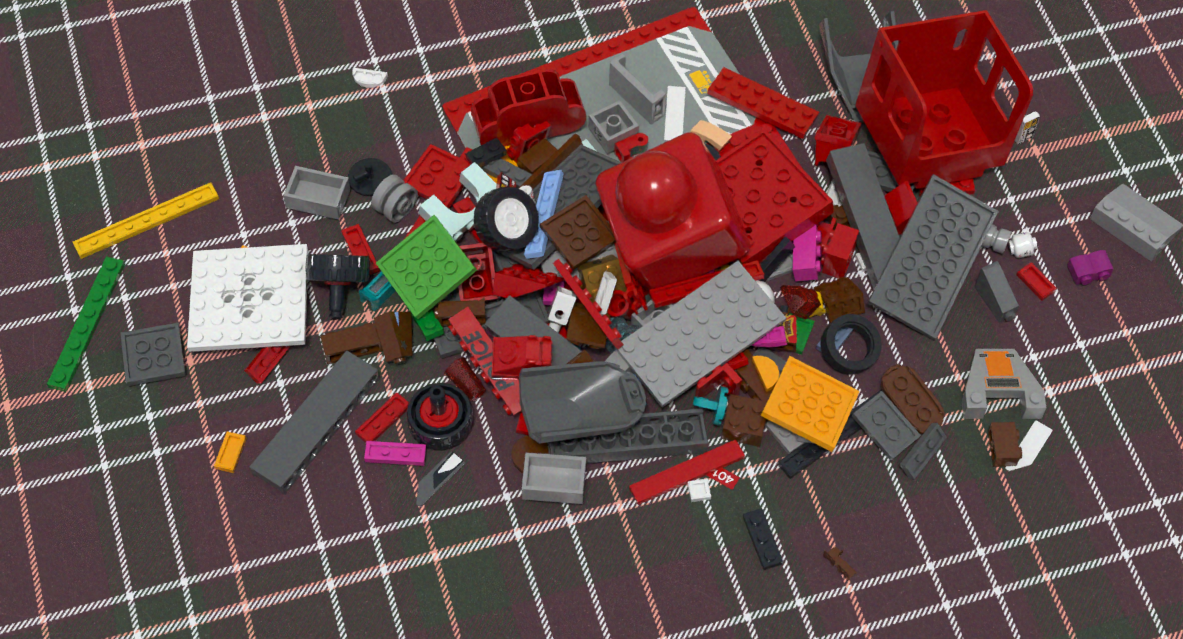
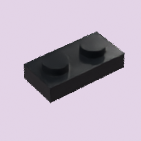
[465,138,507,168]

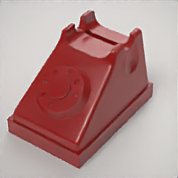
[815,115,861,166]
[458,243,498,301]
[491,335,552,379]

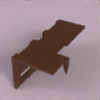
[823,546,857,581]

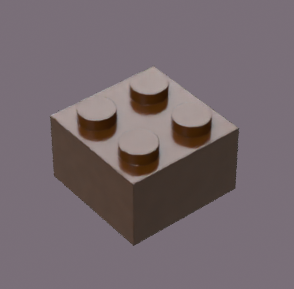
[721,394,767,447]

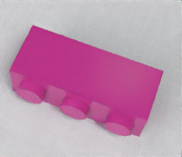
[793,225,822,281]

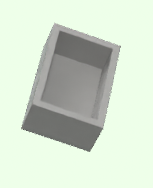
[283,166,350,220]
[522,453,586,504]

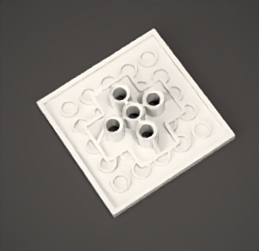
[187,244,308,352]

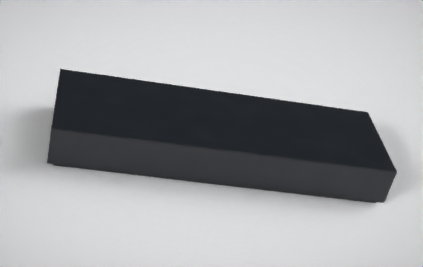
[759,237,795,282]

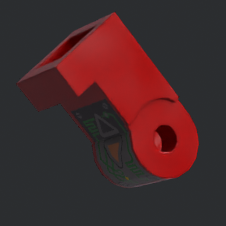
[614,133,649,162]

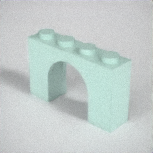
[419,162,496,242]

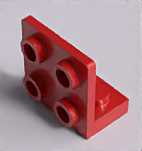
[695,363,742,398]

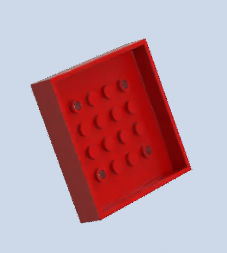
[716,128,834,264]

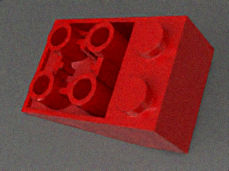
[493,264,564,298]

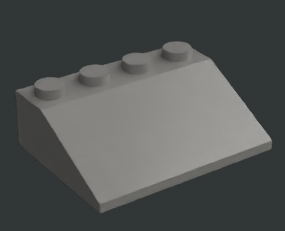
[1090,184,1183,262]

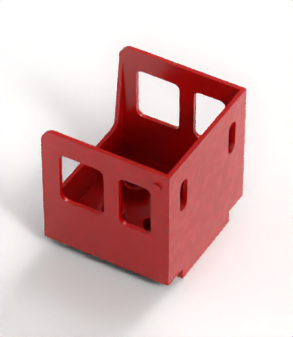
[855,10,1033,189]

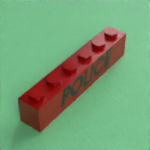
[448,307,522,418]

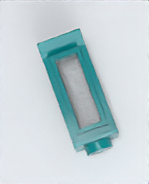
[359,271,396,311]

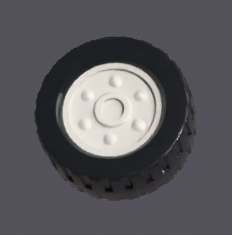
[474,187,539,251]

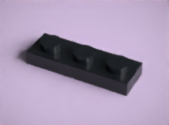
[743,508,783,570]

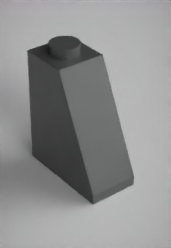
[975,261,1019,323]

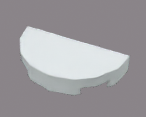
[353,68,388,88]

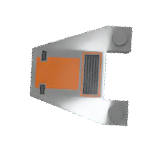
[962,349,1046,419]

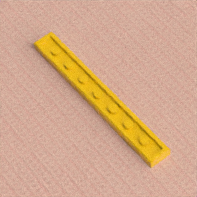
[73,182,219,259]

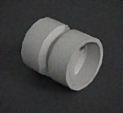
[982,224,1012,254]

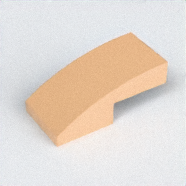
[690,120,732,151]

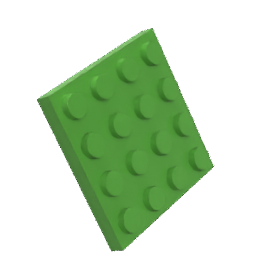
[376,215,477,319]

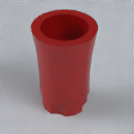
[607,290,640,320]

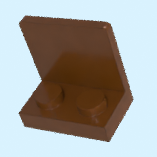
[814,277,865,323]

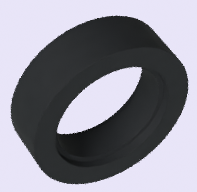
[821,314,882,375]

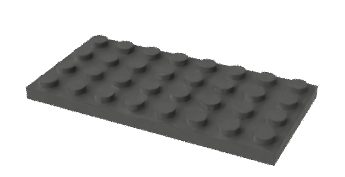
[482,145,622,270]
[867,174,998,340]

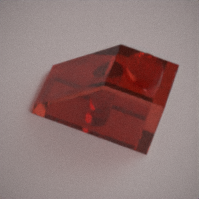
[780,285,821,319]

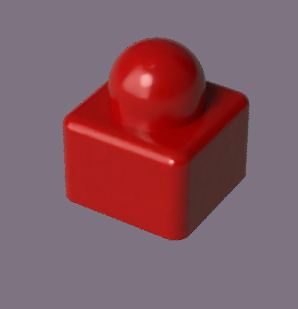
[595,132,750,292]

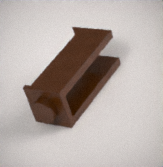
[435,296,486,326]

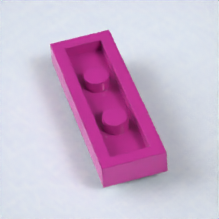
[364,441,426,466]

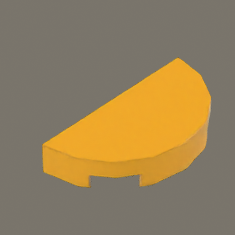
[752,356,779,392]

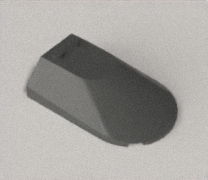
[519,361,646,443]

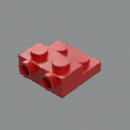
[507,121,551,163]

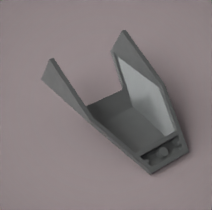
[819,11,898,123]

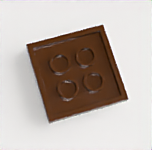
[540,195,616,270]

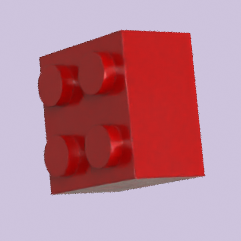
[821,223,859,278]

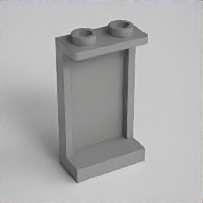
[609,54,666,124]

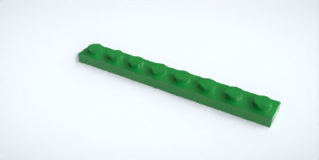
[47,256,125,392]

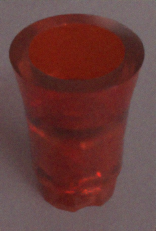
[444,357,486,401]

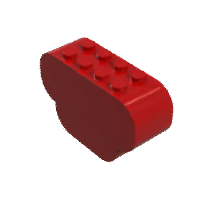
[471,69,586,146]

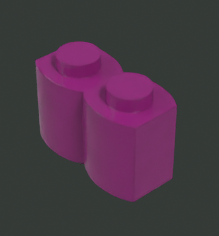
[1067,250,1114,285]

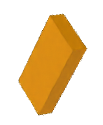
[214,431,247,473]

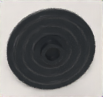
[348,158,392,195]

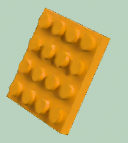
[761,356,860,452]

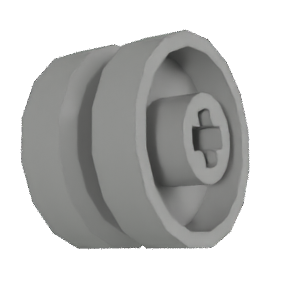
[371,175,418,223]

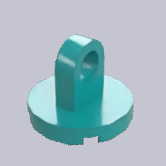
[693,386,728,426]

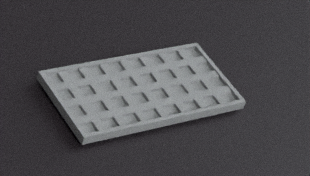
[615,261,786,407]

